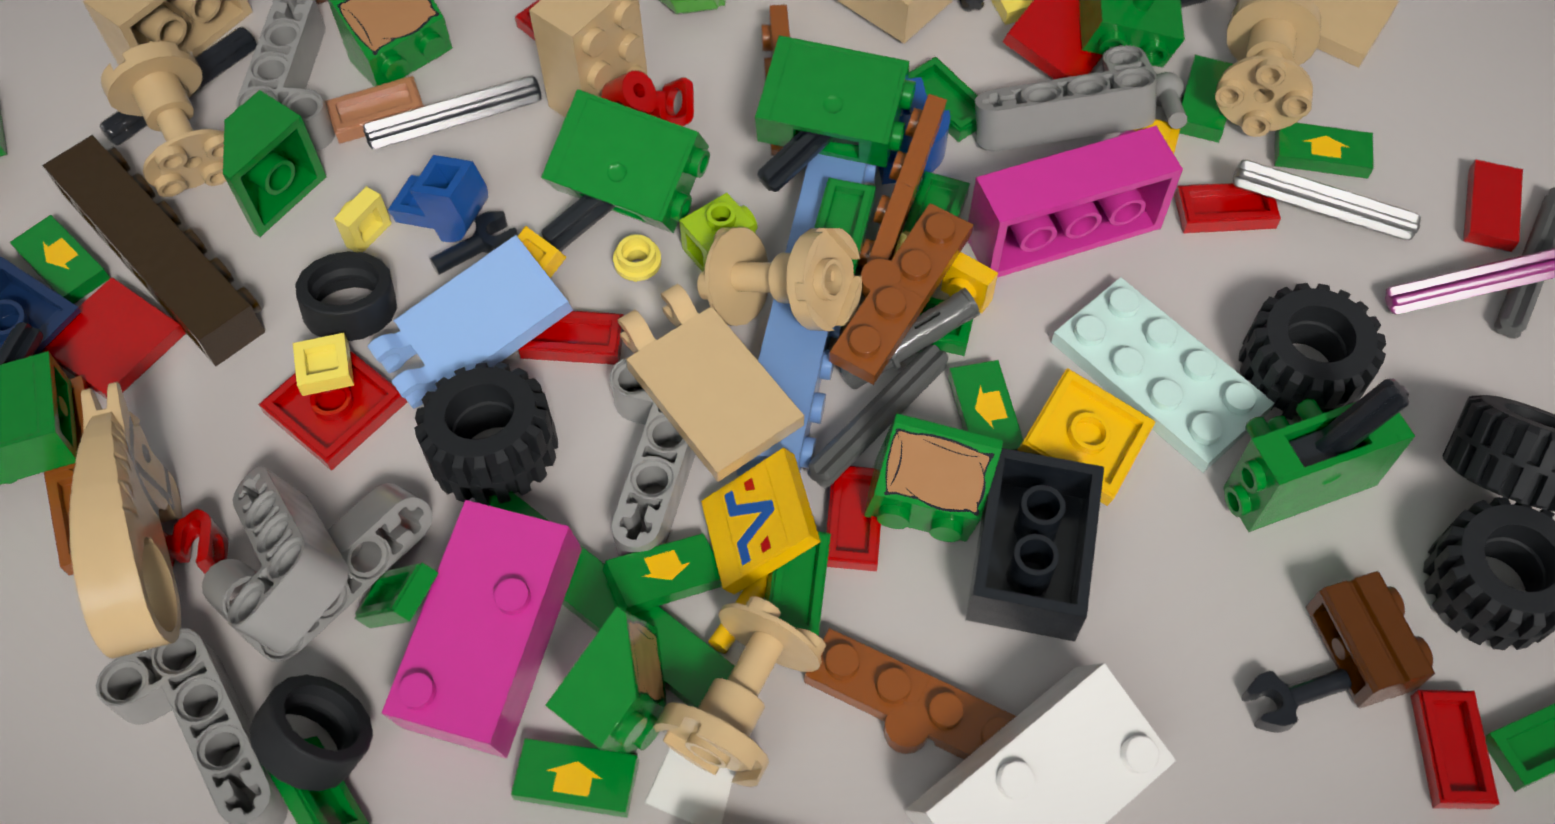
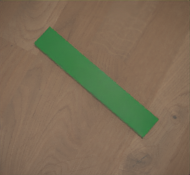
[474,491,735,708]

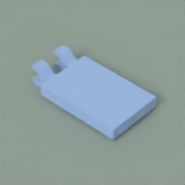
[367,235,573,409]

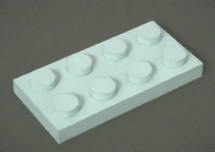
[1051,277,1274,473]

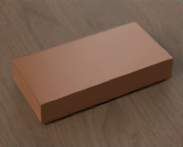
[325,76,423,144]

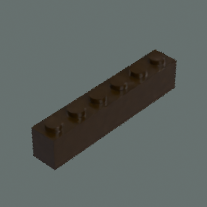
[42,135,265,367]

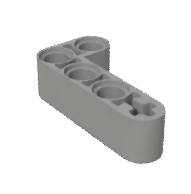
[236,0,335,151]
[975,45,1157,151]
[610,358,696,557]
[227,466,349,653]
[202,483,432,662]
[96,628,288,824]

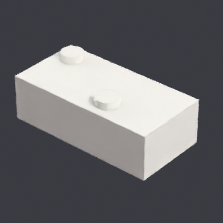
[904,663,1176,824]

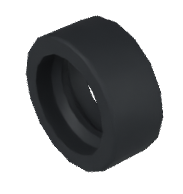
[295,251,397,341]
[249,674,373,791]

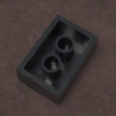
[965,448,1104,642]

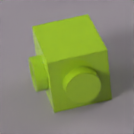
[679,192,758,271]

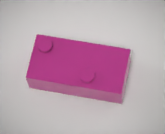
[968,126,1183,278]
[381,500,582,759]

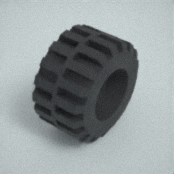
[1239,283,1386,420]
[414,362,558,505]
[1442,395,1555,511]
[1423,497,1555,650]

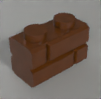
[1306,571,1435,708]

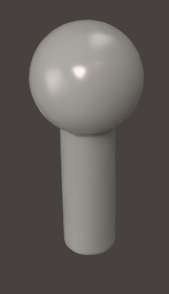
[1156,72,1187,129]

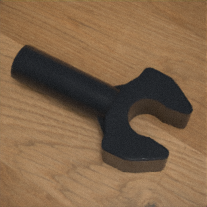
[429,211,518,275]
[1241,668,1351,733]

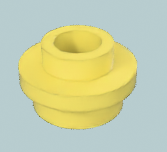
[613,235,662,281]

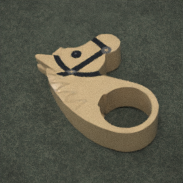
[69,382,182,659]

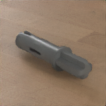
[839,288,980,389]

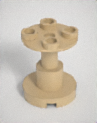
[1215,0,1322,137]
[101,41,226,197]
[697,227,862,331]
[654,596,826,787]

